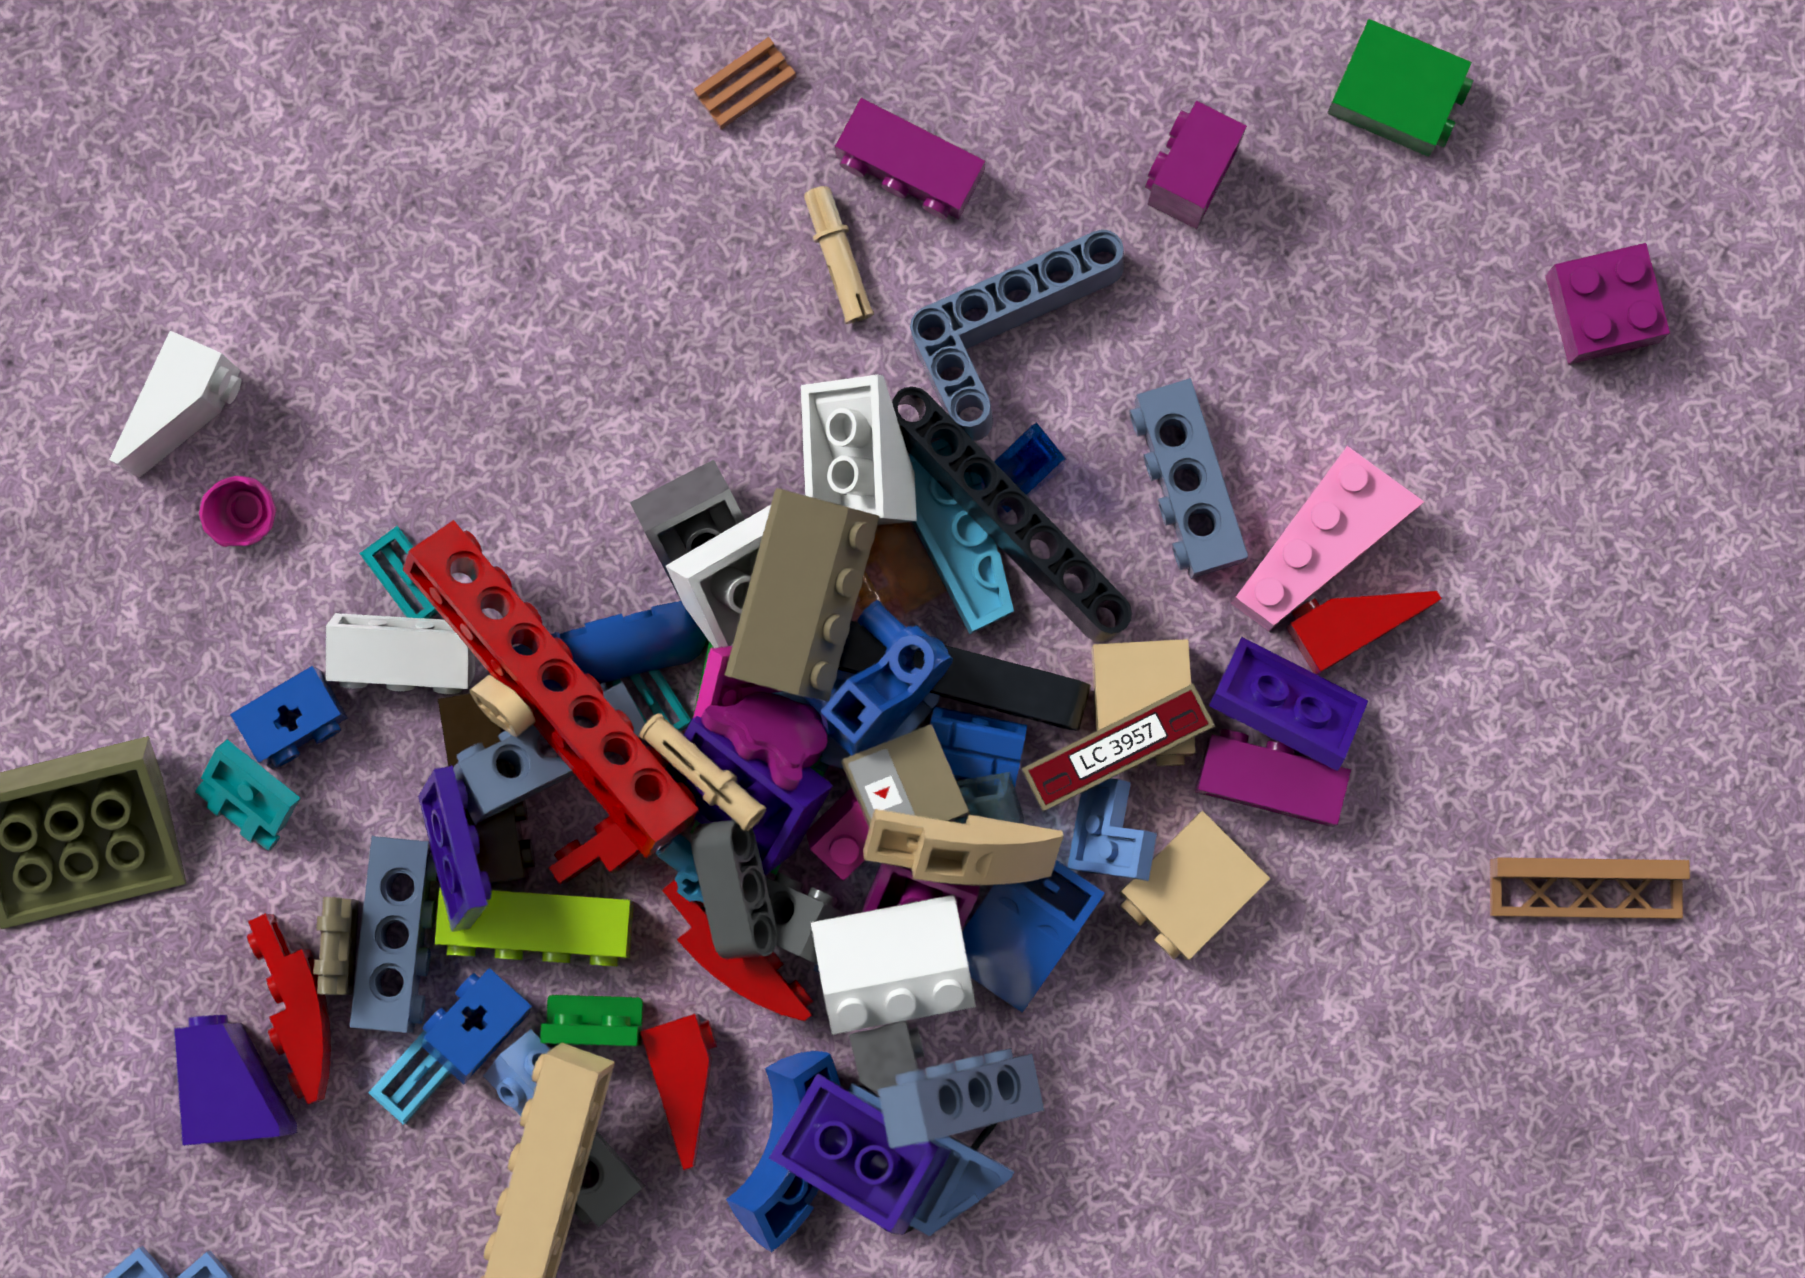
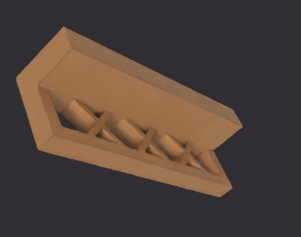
[1490,857,1690,919]

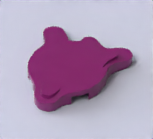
[701,692,828,791]

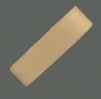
[470,675,536,737]

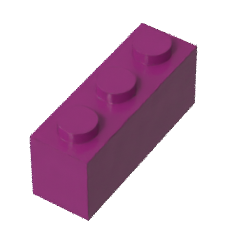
[835,98,985,220]
[1195,729,1351,827]

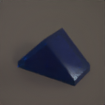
[982,422,1066,513]

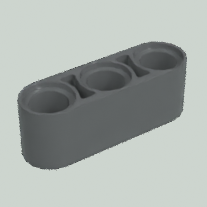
[691,820,777,959]

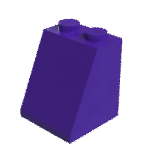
[174,1015,297,1146]

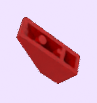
[1286,591,1442,675]
[640,1013,717,1170]

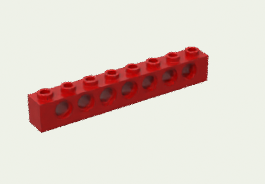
[403,520,699,859]

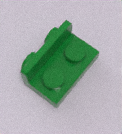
[540,995,643,1046]

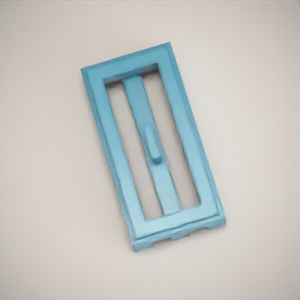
[368,1031,451,1125]

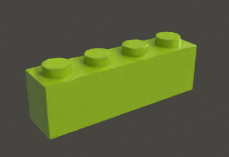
[435,887,634,967]

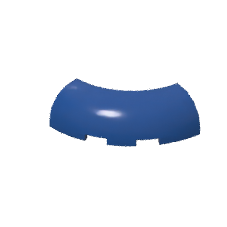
[513,601,707,692]
[726,1051,840,1252]

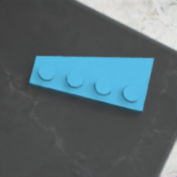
[909,439,1014,634]

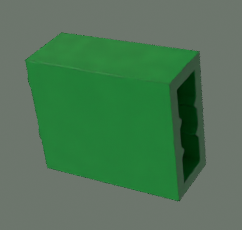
[1327,18,1474,157]

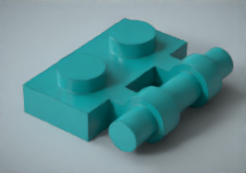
[195,739,301,851]

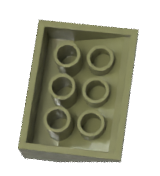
[0,736,186,929]

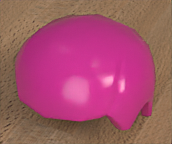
[199,476,277,547]

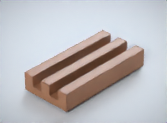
[693,37,796,130]

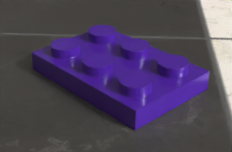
[1209,637,1368,771]
[418,766,491,932]

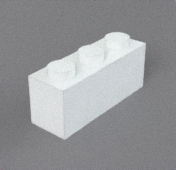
[326,613,475,694]

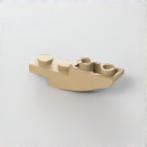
[864,809,1063,885]

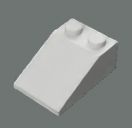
[109,331,241,478]
[801,375,917,525]

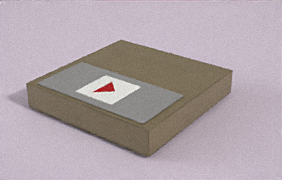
[842,724,969,828]

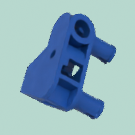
[801,600,953,756]

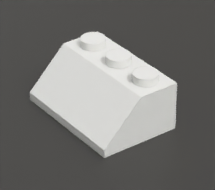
[666,505,771,648]
[811,895,976,1035]

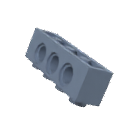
[1129,378,1248,579]
[453,682,645,824]
[350,836,439,1033]
[878,1048,1044,1148]

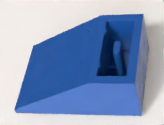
[962,860,1105,1013]

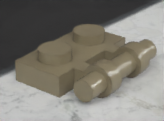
[314,897,359,995]

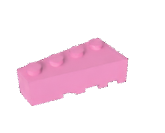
[1231,446,1424,631]

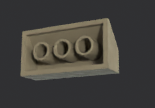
[725,488,879,701]

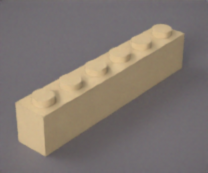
[480,1043,615,1278]

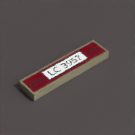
[1021,684,1215,812]

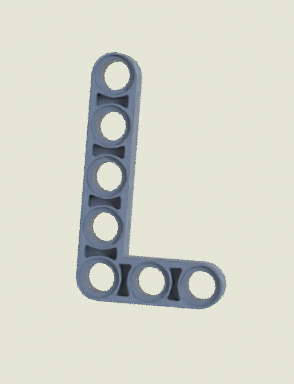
[910,230,1125,441]

